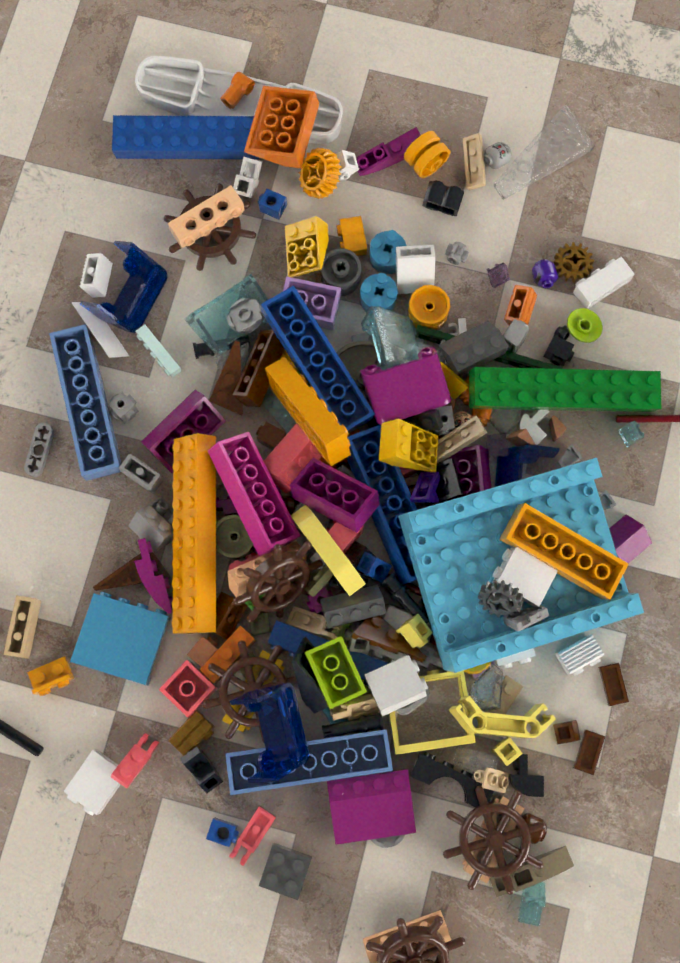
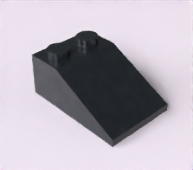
[292,637,328,714]

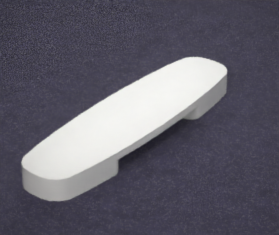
[135,56,343,144]

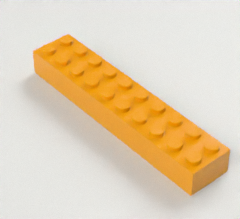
[172,433,216,634]

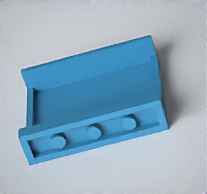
[70,592,171,686]

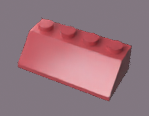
[264,423,322,494]

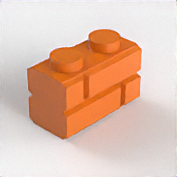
[504,285,537,326]

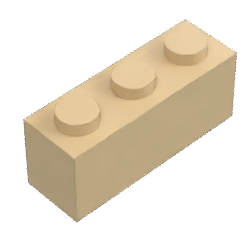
[3,595,41,659]

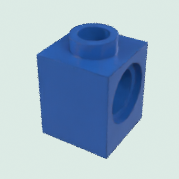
[258,189,287,220]
[356,551,392,582]
[206,817,239,847]

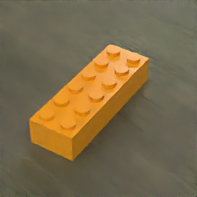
[265,357,351,466]
[499,503,629,600]

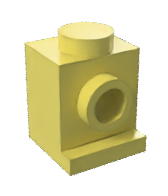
[396,614,433,648]
[491,737,523,766]

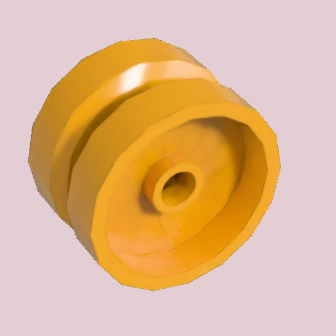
[404,131,451,178]
[408,285,450,330]

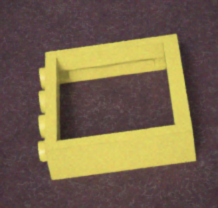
[389,670,476,755]

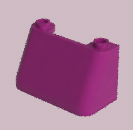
[360,347,451,424]

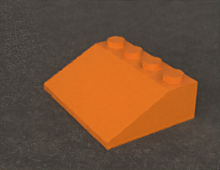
[244,86,319,169]

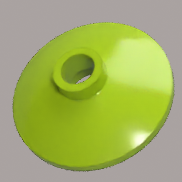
[567,308,603,343]

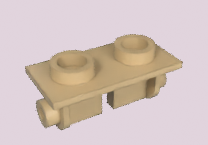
[474,767,510,793]

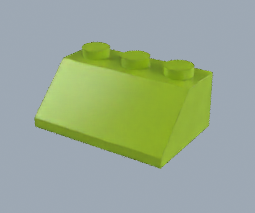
[304,636,367,709]

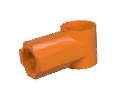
[220,72,255,109]

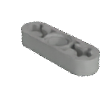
[24,423,54,477]

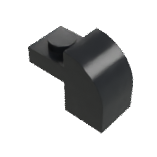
[180,747,223,794]
[509,754,544,797]

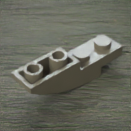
[490,846,574,897]

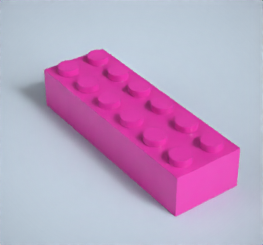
[208,432,301,556]

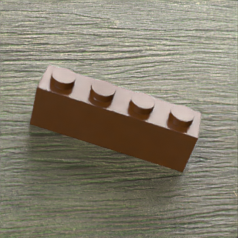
[233,330,284,407]

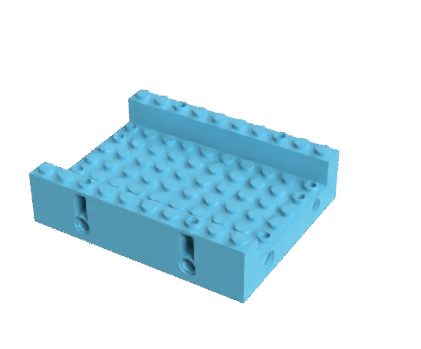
[398,458,644,673]

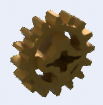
[553,242,594,283]

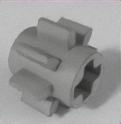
[445,242,469,265]

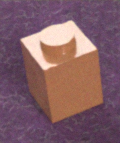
[187,636,218,667]

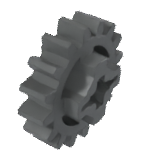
[478,579,524,618]

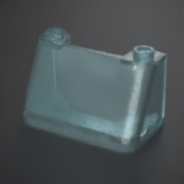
[185,274,268,354]
[361,306,419,370]

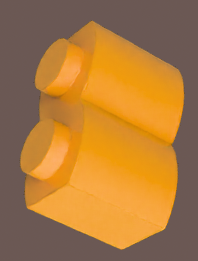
[336,216,367,256]

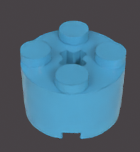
[369,230,407,274]
[360,273,398,317]

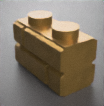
[168,710,215,756]

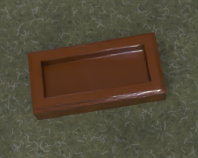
[598,663,629,706]
[573,730,605,775]

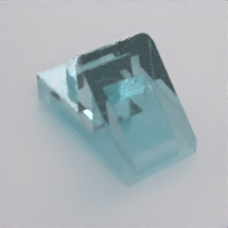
[518,882,546,926]

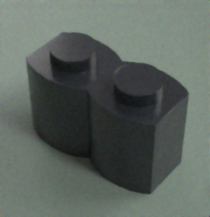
[422,180,464,216]

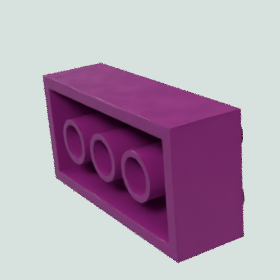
[290,458,380,533]

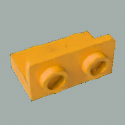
[27,656,74,696]

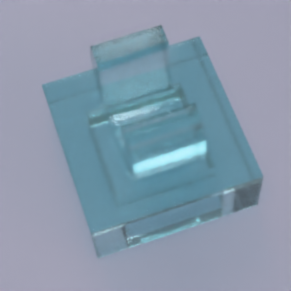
[618,421,645,447]

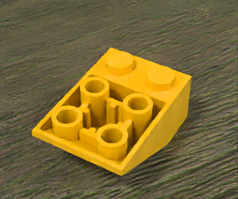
[285,216,329,278]
[379,419,438,472]

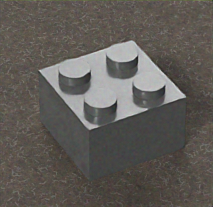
[259,843,312,900]

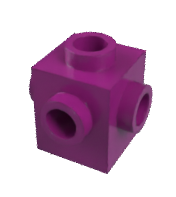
[306,587,334,615]

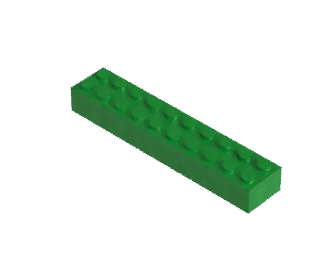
[469,367,662,412]

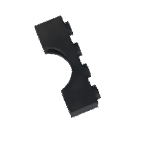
[409,752,494,808]

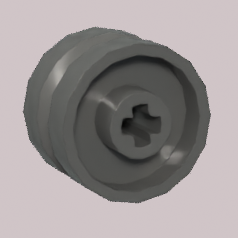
[321,249,361,296]

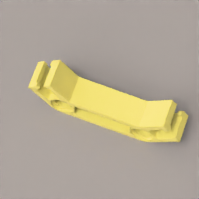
[291,505,366,596]
[449,696,556,739]

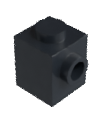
[543,335,575,366]

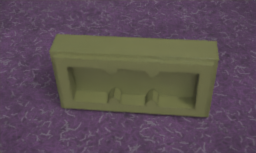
[304,564,333,597]

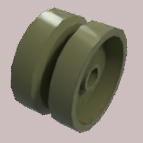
[216,515,255,560]

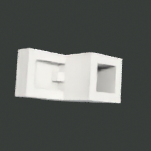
[233,157,262,198]
[517,410,550,452]

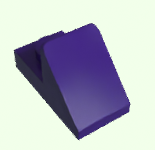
[410,472,440,503]

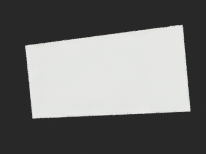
[71,302,129,358]

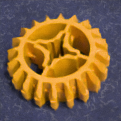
[298,148,342,199]

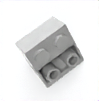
[129,498,173,552]

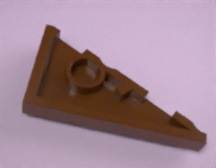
[208,340,243,415]
[93,552,171,591]
[351,615,427,663]

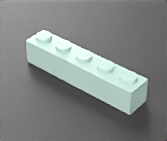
[136,324,181,378]

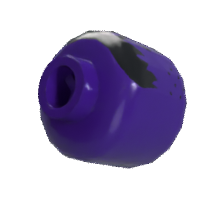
[532,259,558,289]

